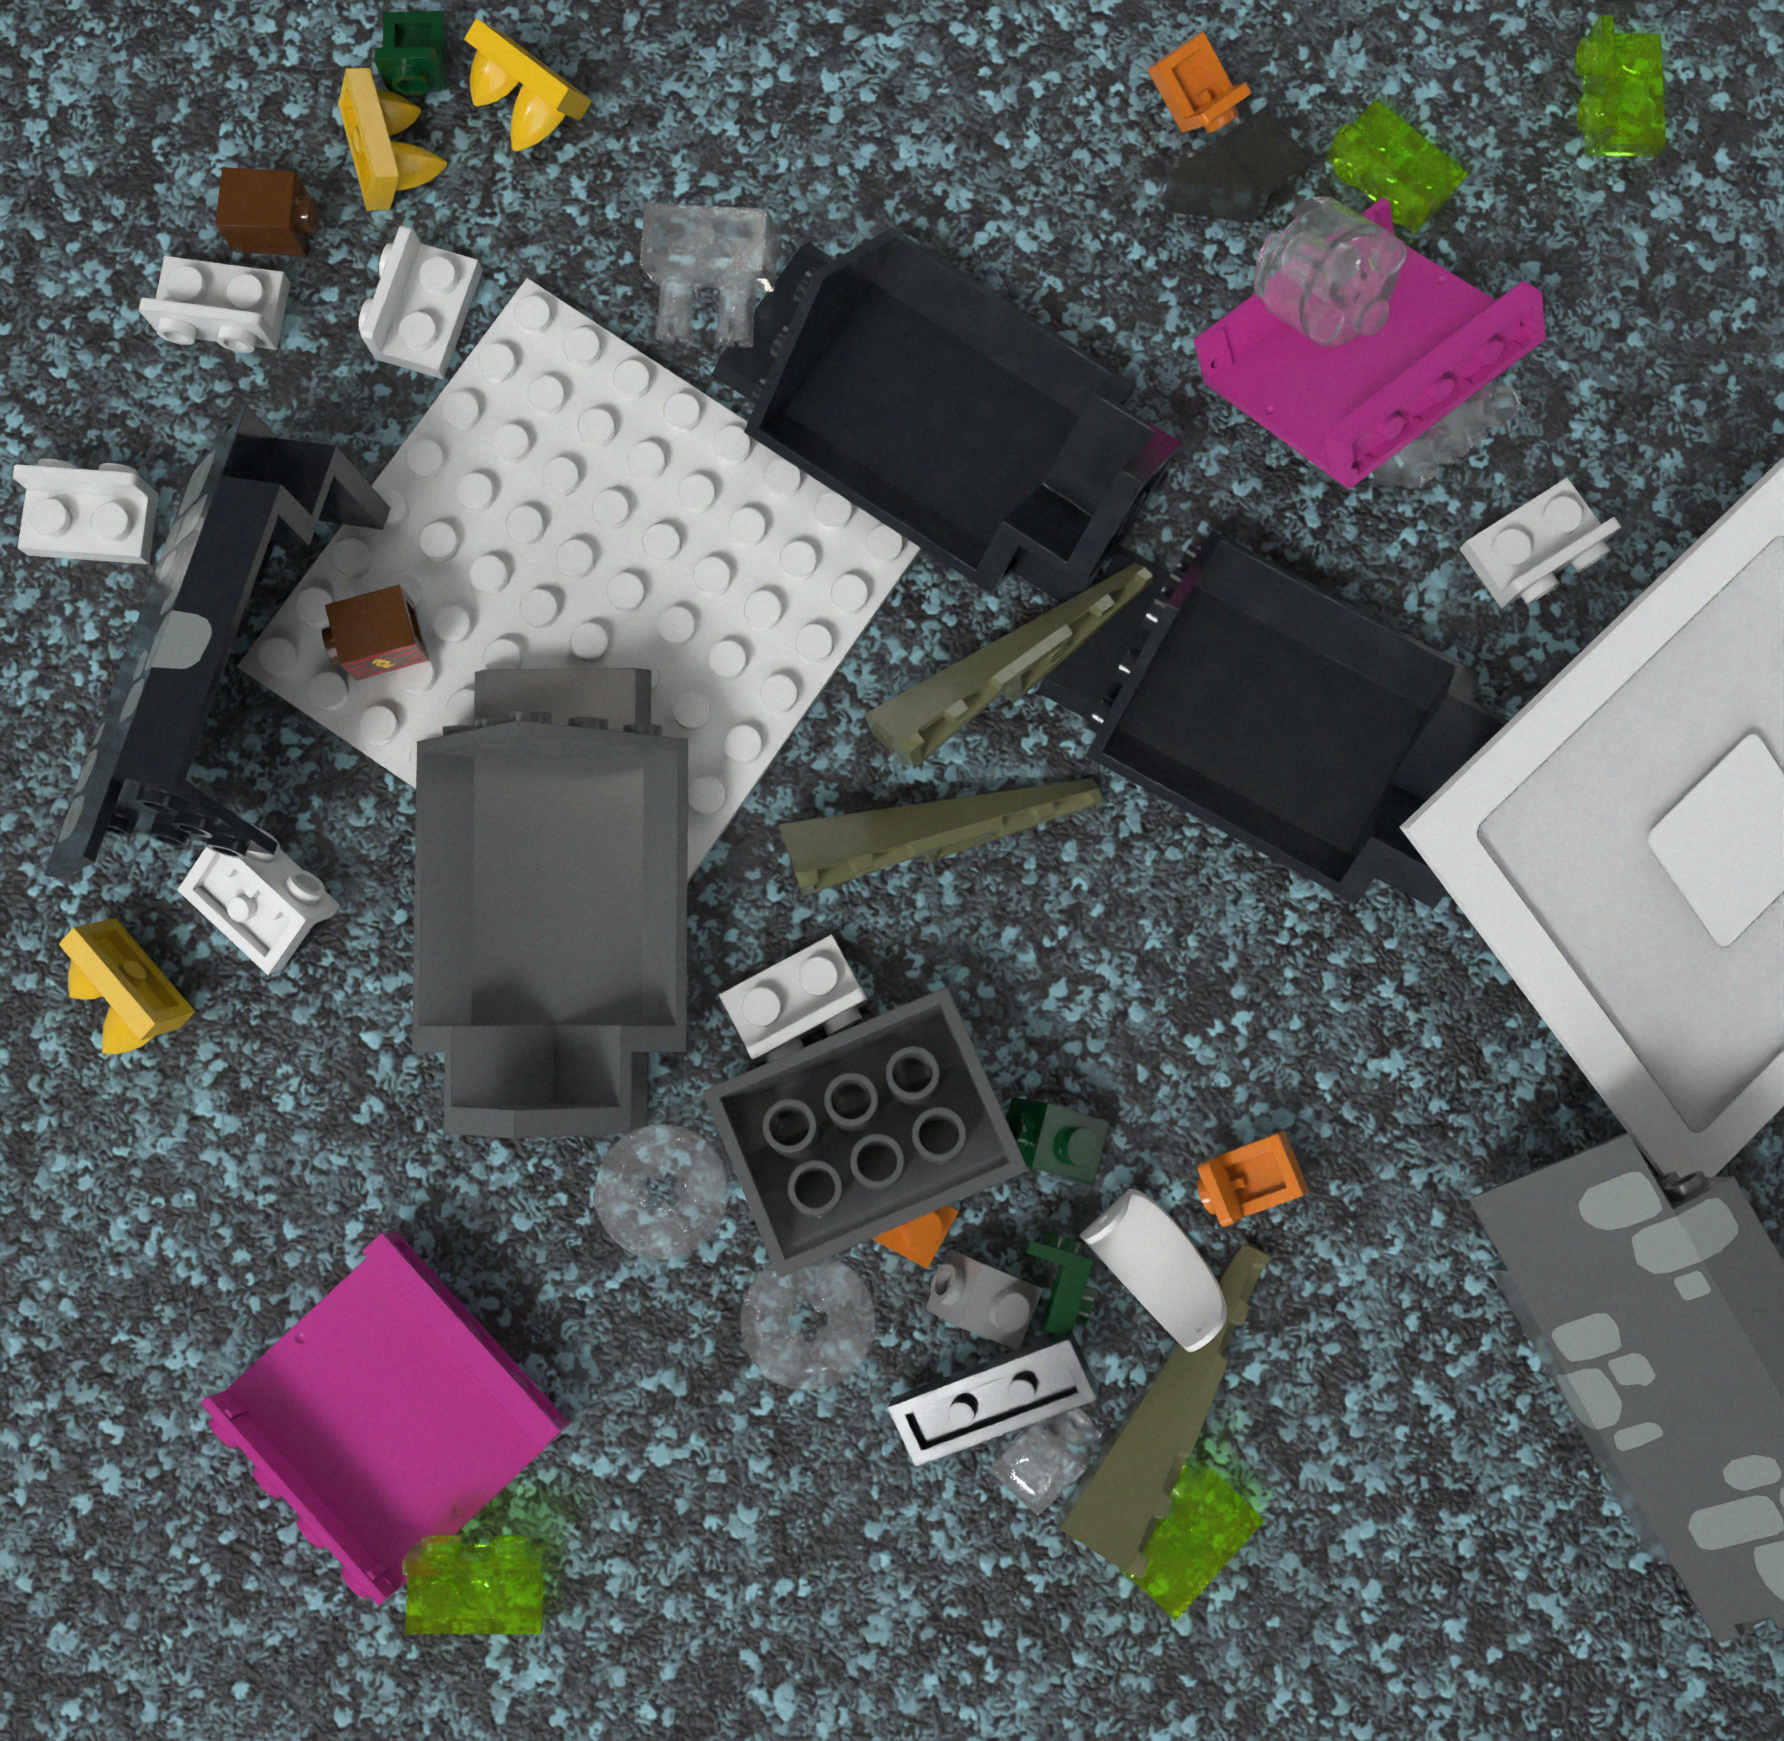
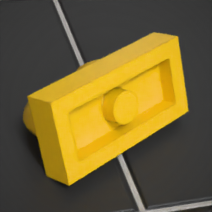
[464,18,592,151]
[338,68,447,211]
[59,918,195,1054]

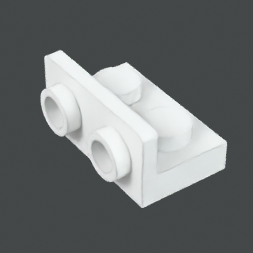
[359,225,483,379]
[139,256,290,353]
[12,459,159,564]
[1460,478,1621,609]
[178,824,340,975]
[719,934,868,1064]

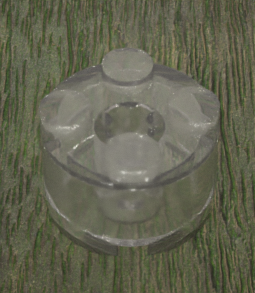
[1254,196,1407,347]
[593,1124,733,1259]
[741,1255,876,1390]

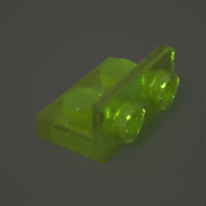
[1574,15,1666,157]
[1325,99,1468,235]
[1118,1460,1265,1621]
[402,1534,547,1634]

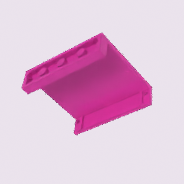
[1193,197,1546,489]
[200,1232,571,1606]

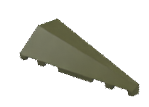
[864,563,1153,769]
[778,779,1103,896]
[1055,1243,1270,1579]

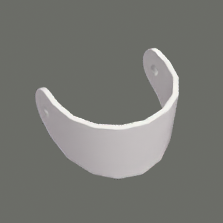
[1079,1189,1227,1352]

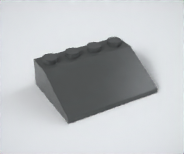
[703,987,1028,1279]

